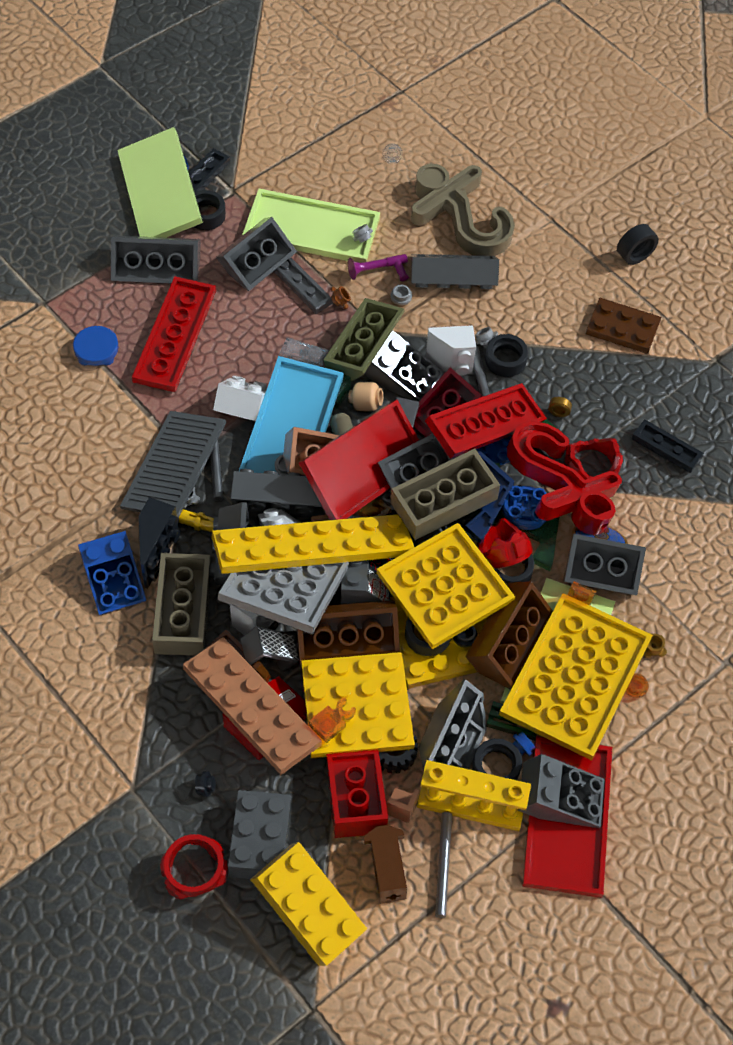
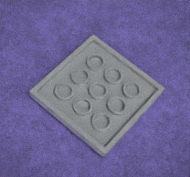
[218,562,349,634]

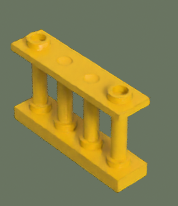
[417,760,531,831]

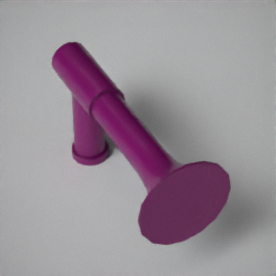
[347,254,409,282]

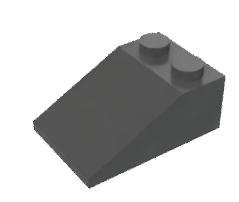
[377,433,454,489]

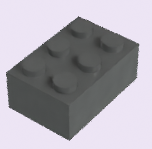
[228,790,291,879]

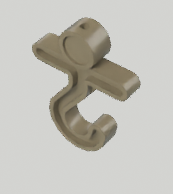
[411,164,515,256]

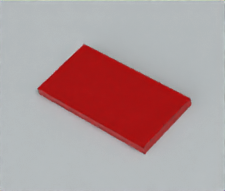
[299,399,419,520]
[522,736,613,898]

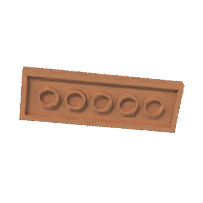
[183,637,322,775]

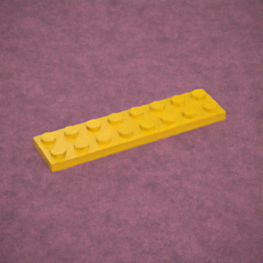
[212,514,414,574]

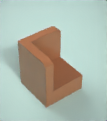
[386,787,420,823]

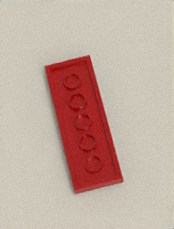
[132,276,216,392]
[425,383,547,459]

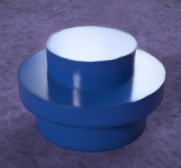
[512,732,535,756]

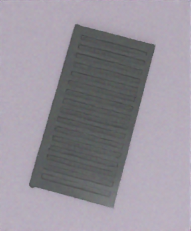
[120,411,226,517]

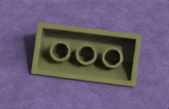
[323,298,405,384]

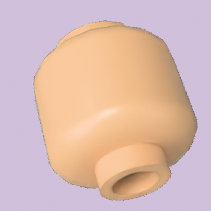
[348,382,383,411]

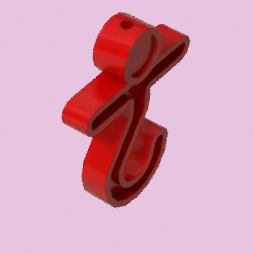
[507,421,622,535]

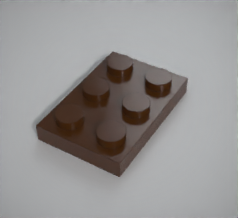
[586,297,661,354]

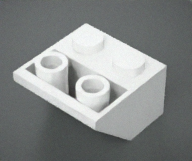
[213,376,267,421]

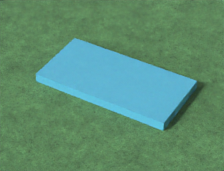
[239,356,344,477]

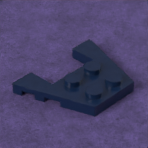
[465,451,515,544]

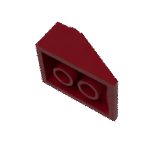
[414,367,483,437]

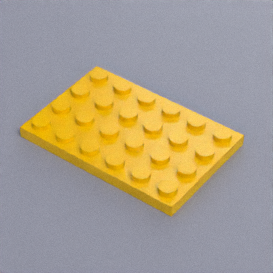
[499,593,653,760]

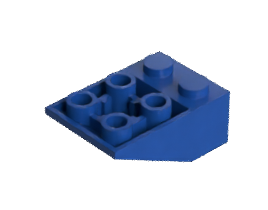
[78,531,146,615]

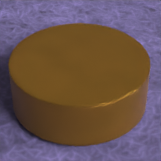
[548,397,572,417]

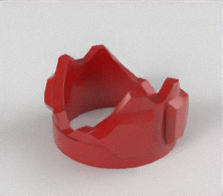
[564,438,623,480]
[477,518,533,568]
[160,834,228,899]

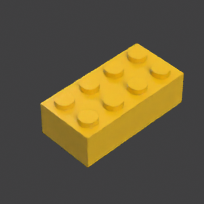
[250,842,367,966]

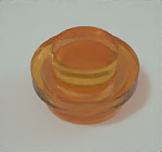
[626,674,649,698]

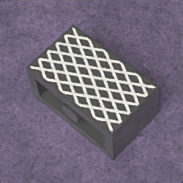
[240,627,300,671]

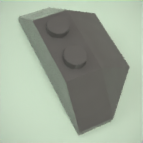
[418,679,487,769]

